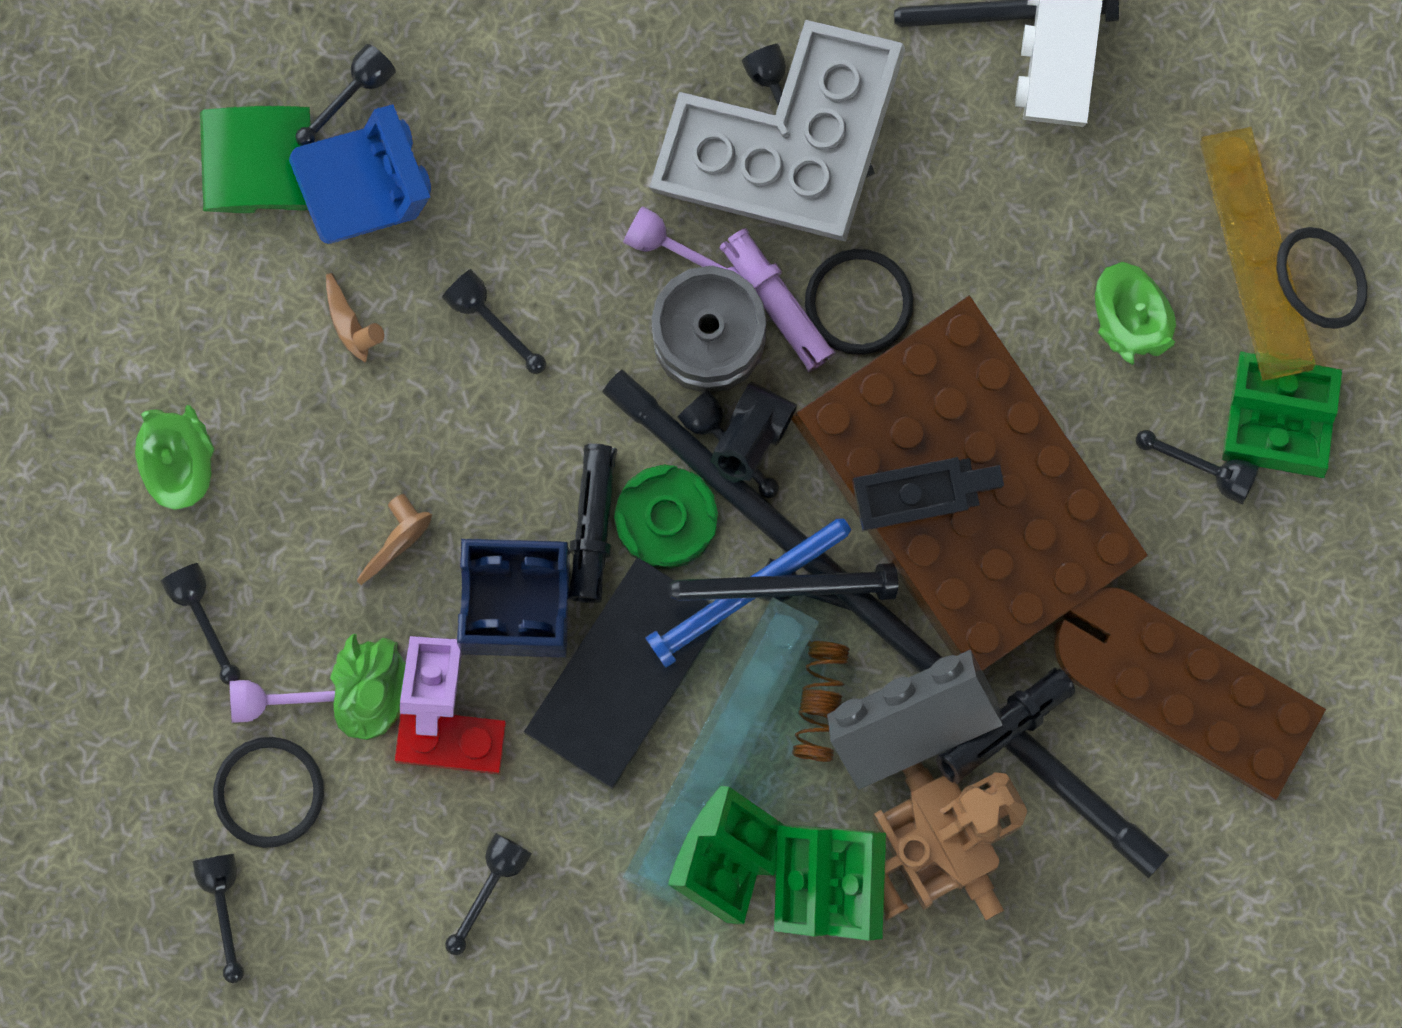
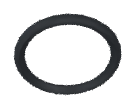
[1276,227,1368,329]
[805,249,914,355]
[213,737,324,848]

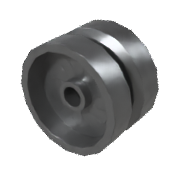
[651,266,766,393]

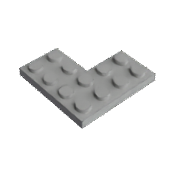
[649,20,906,242]

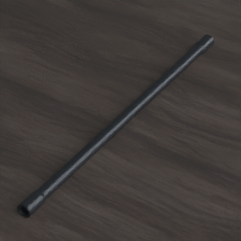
[602,370,1169,879]

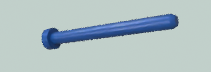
[645,518,851,668]

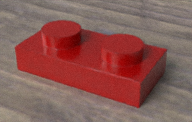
[395,714,506,775]

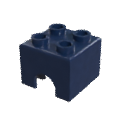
[457,539,570,658]

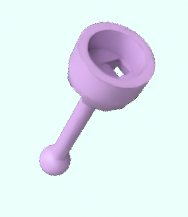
[623,206,740,275]
[230,680,335,723]

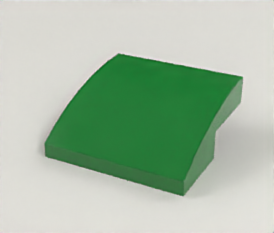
[200,106,310,213]
[1222,351,1343,478]
[668,786,784,924]
[774,825,886,941]

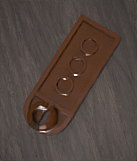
[1054,587,1326,801]

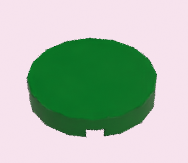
[614,464,718,569]

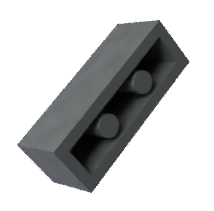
[827,650,1003,790]

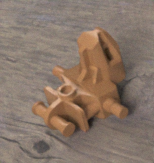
[863,762,1027,921]

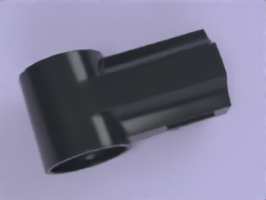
[710,381,797,483]

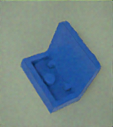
[289,104,431,244]

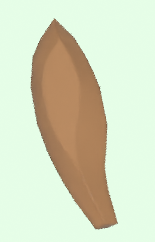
[326,273,385,362]
[357,494,432,585]

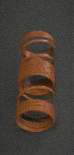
[792,641,850,762]

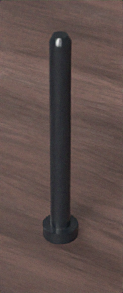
[894,0,1119,27]
[669,563,898,601]

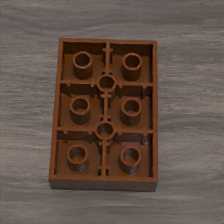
[791,295,1148,671]

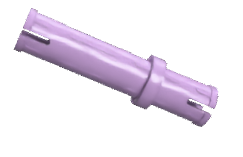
[719,228,836,372]

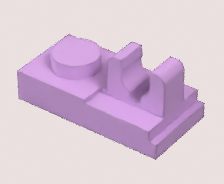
[400,636,462,736]

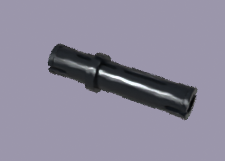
[568,444,617,603]
[936,667,1075,784]

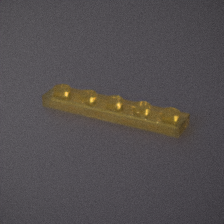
[1200,127,1315,381]

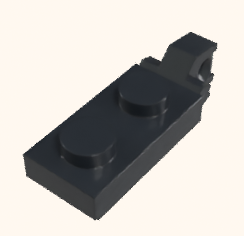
[852,457,1004,532]

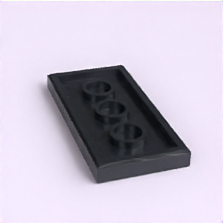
[524,557,721,790]

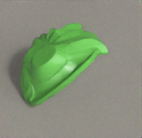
[1095,262,1176,365]
[135,405,215,510]
[330,634,406,740]

